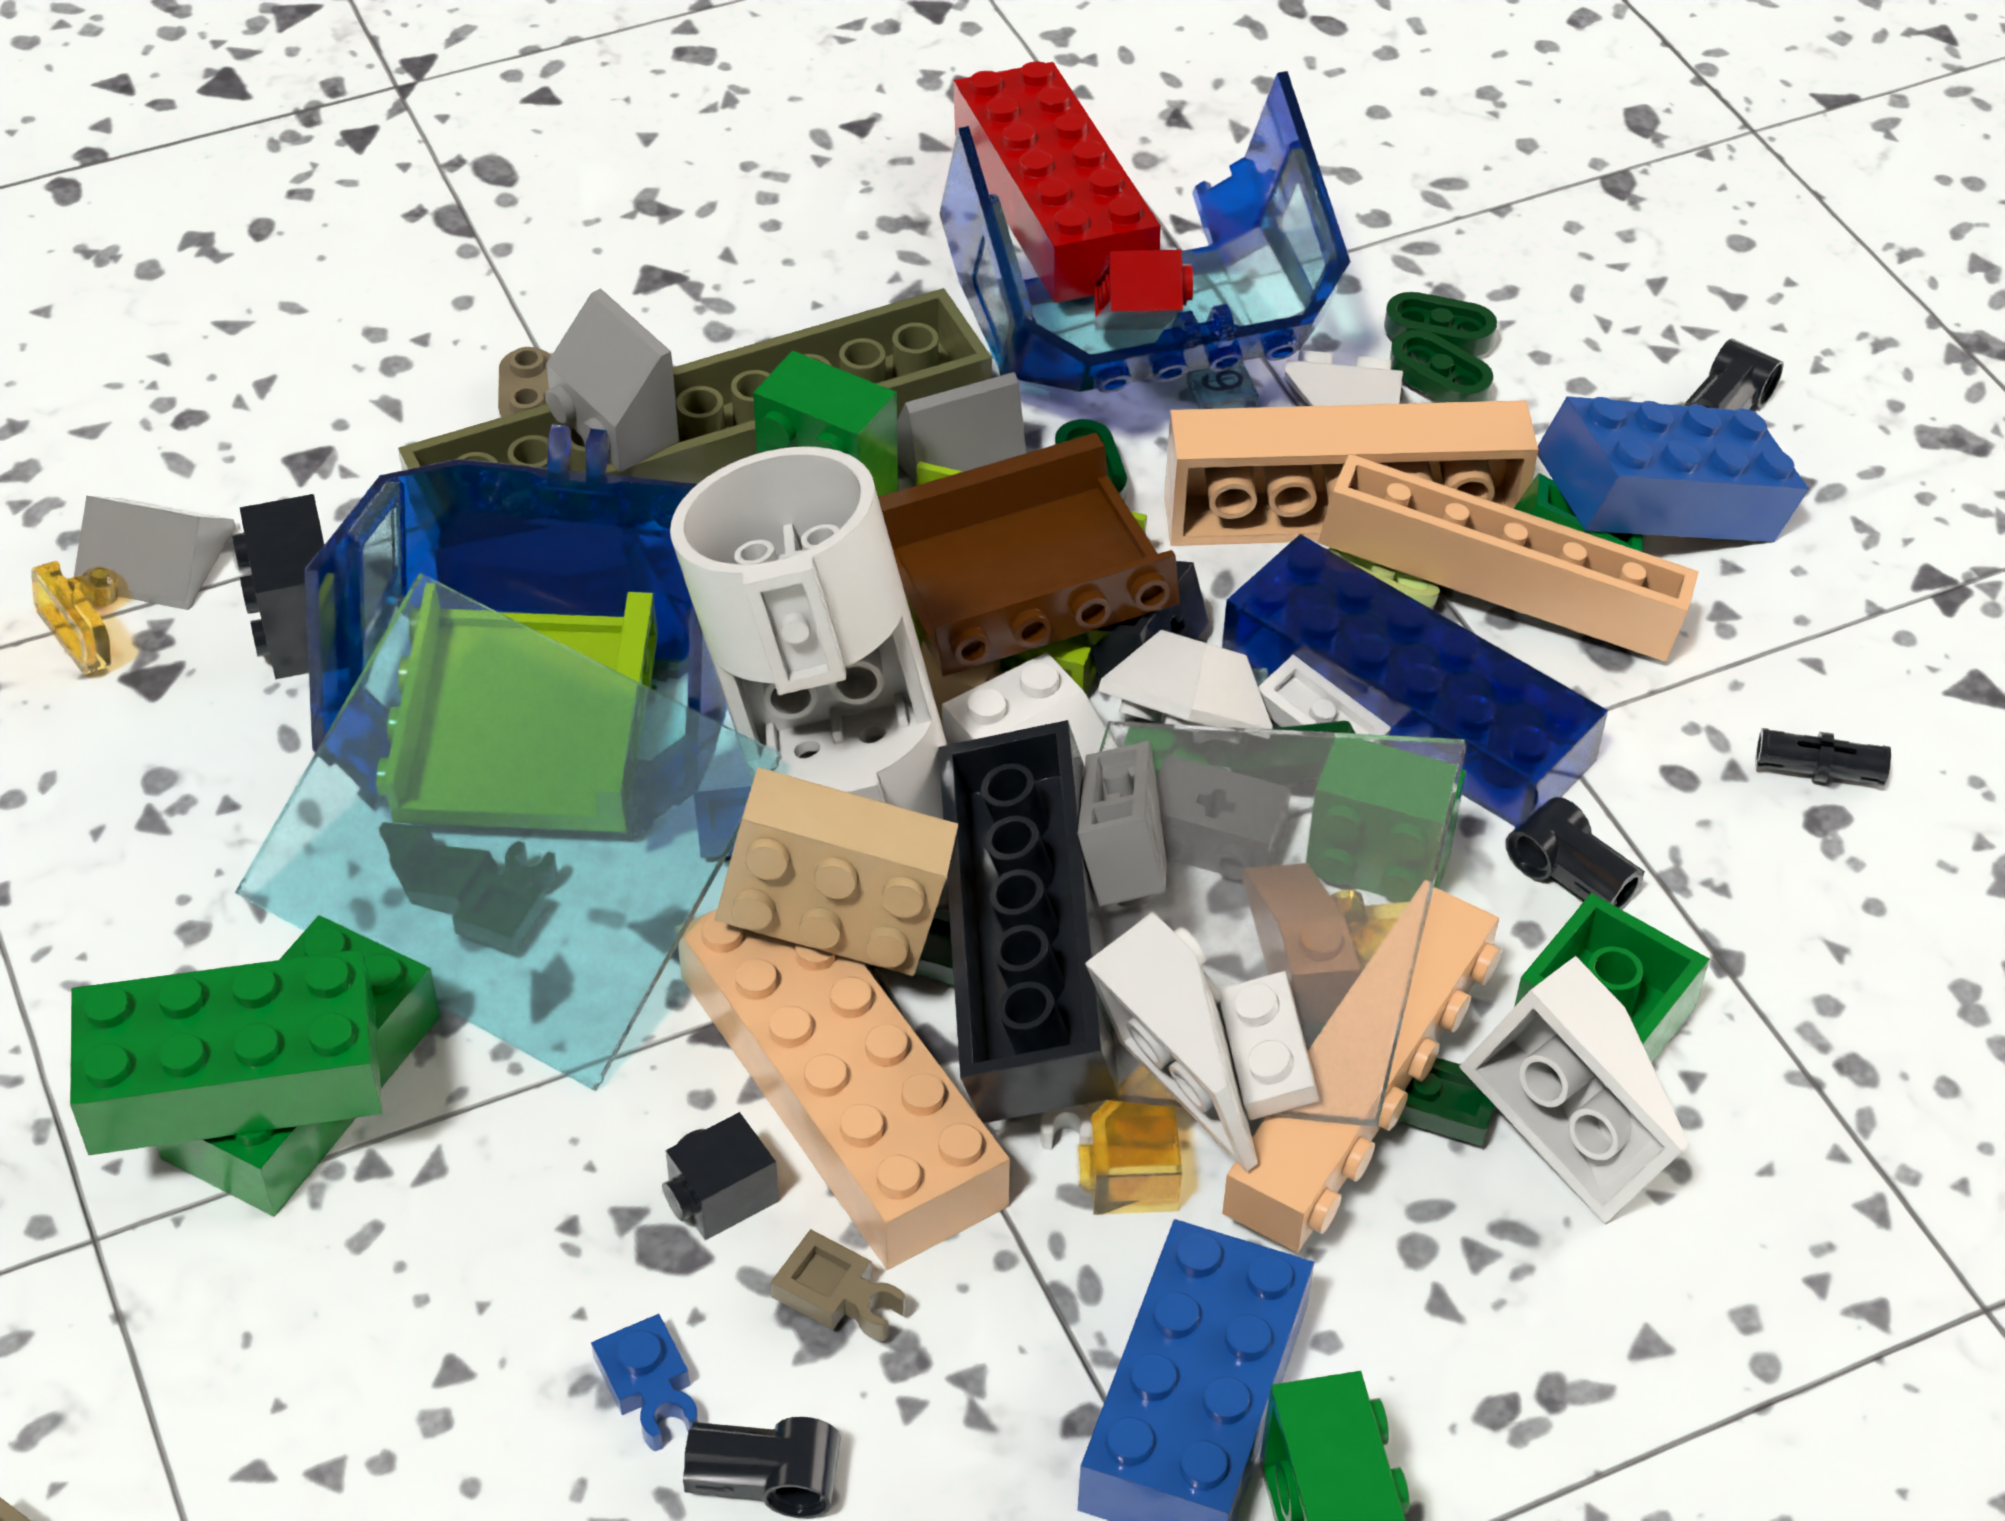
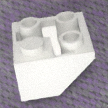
[1284,351,1403,406]
[1098,630,1274,748]

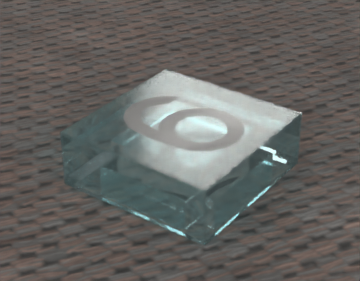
[1186,357,1259,409]

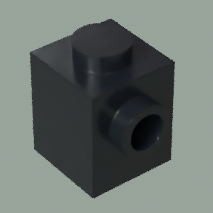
[662,1112,779,1241]

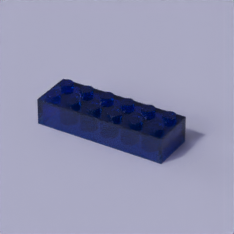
[1222,534,1609,827]

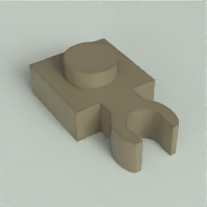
[770,1229,906,1341]

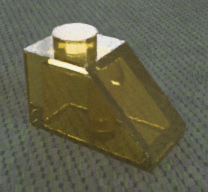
[1076,1067,1182,1215]

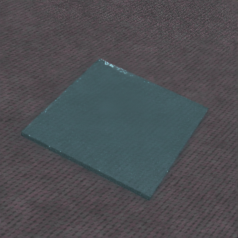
[235,573,782,1091]

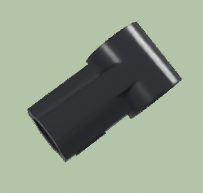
[1685,338,1784,410]
[1505,797,1645,910]
[683,1417,841,1518]

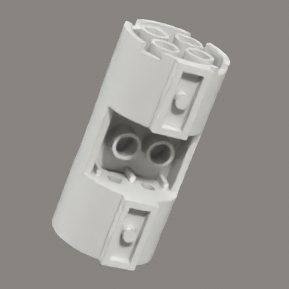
[670,447,947,819]

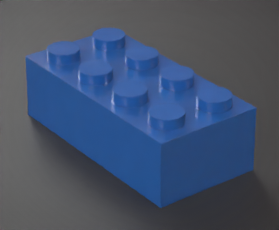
[1537,396,1809,542]
[1077,1219,1315,1521]

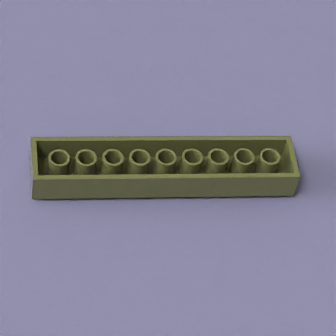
[398,288,992,556]

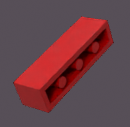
[1094,249,1193,331]

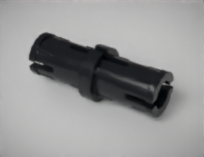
[1755,727,1891,786]

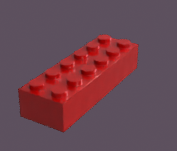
[953,61,1161,303]

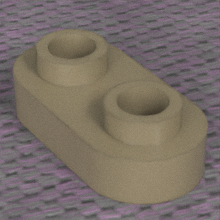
[498,347,551,418]

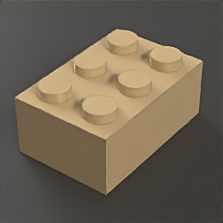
[714,767,958,976]

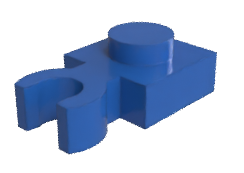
[591,1313,698,1452]

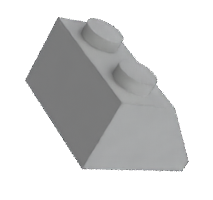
[546,288,679,472]

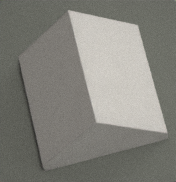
[897,372,1026,485]
[73,495,236,610]

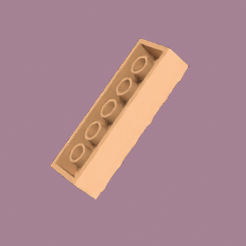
[1164,400,1539,546]
[676,909,1010,1270]

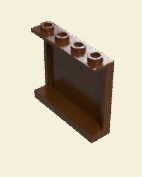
[878,433,1180,676]

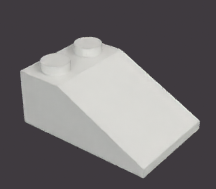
[942,652,1117,766]
[1085,912,1258,1172]
[1459,956,1690,1224]

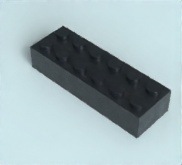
[939,720,1120,1123]

